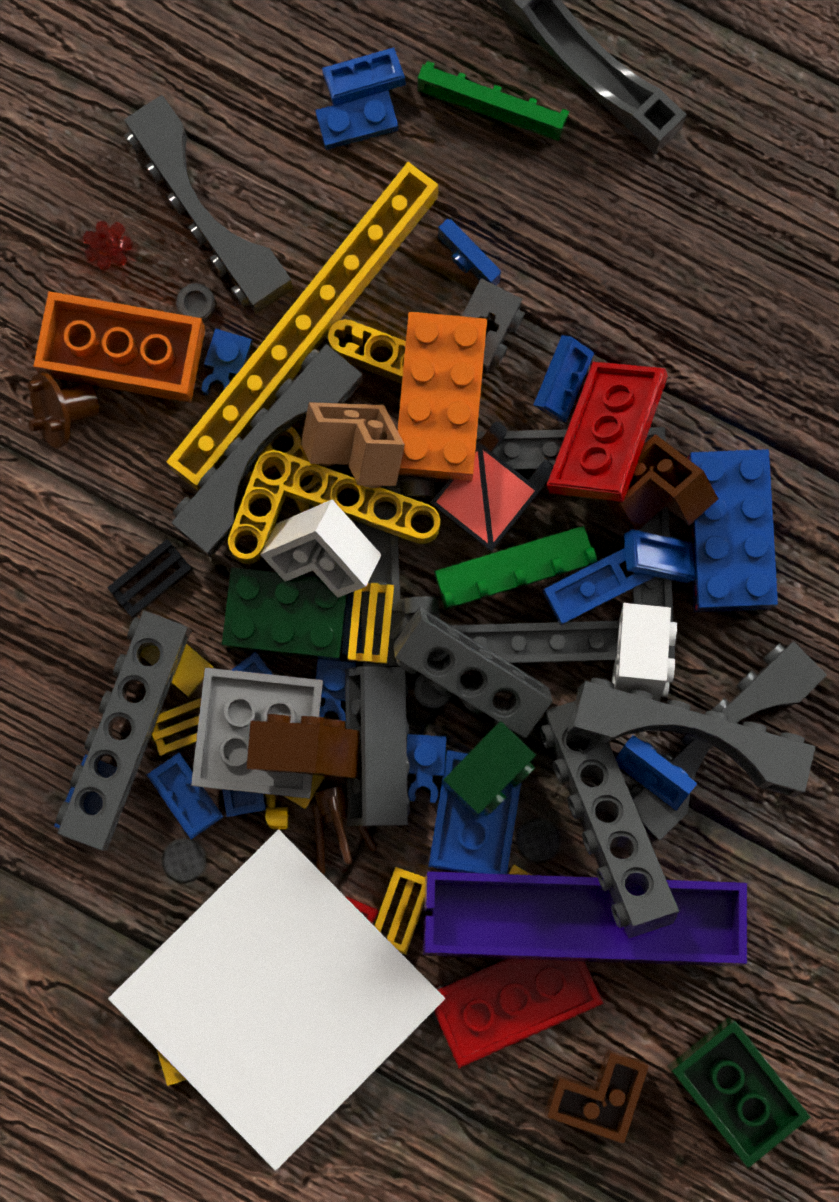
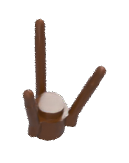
[311,786,377,876]

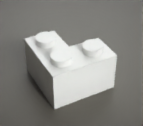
[260,500,381,598]
[612,603,677,702]

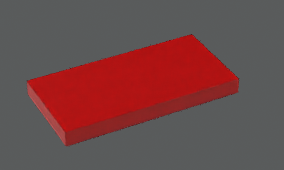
[547,362,668,502]
[434,959,603,1068]

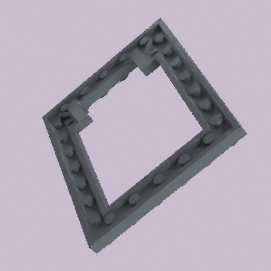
[358,427,675,667]

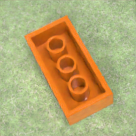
[33,291,206,403]
[397,312,487,481]

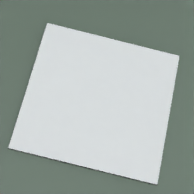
[108,829,446,1171]

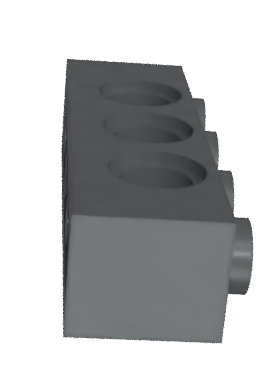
[393,607,553,738]

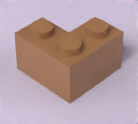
[301,402,405,488]

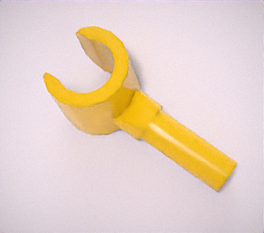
[265,794,288,829]

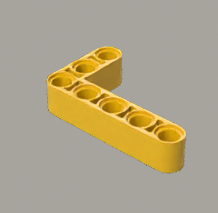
[228,450,440,564]

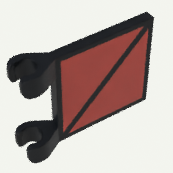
[431,421,554,552]

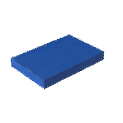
[428,750,521,874]

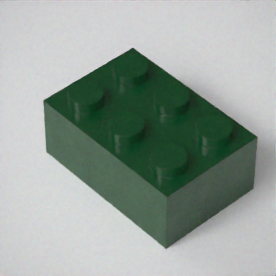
[222,567,348,661]
[442,721,536,817]
[667,1017,811,1168]

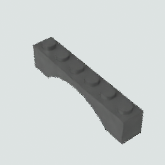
[494,0,687,155]
[124,95,293,314]
[171,344,363,558]
[629,641,827,841]
[567,678,816,797]

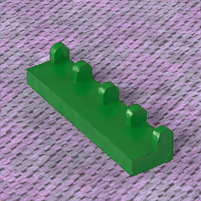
[417,61,570,141]
[434,526,597,610]

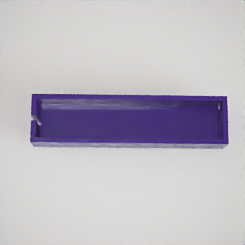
[423,871,747,967]

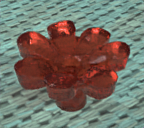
[83,221,133,270]

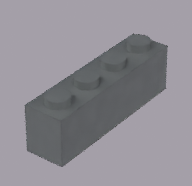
[345,666,410,826]

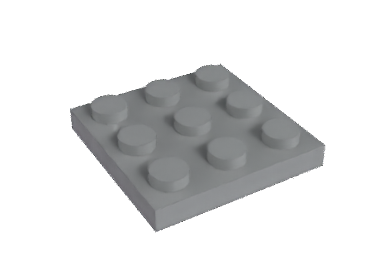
[191,668,323,799]

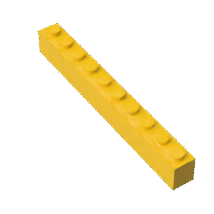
[166,162,438,491]

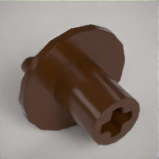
[28,372,99,449]

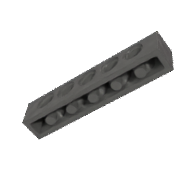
[56,610,192,851]
[539,701,679,939]

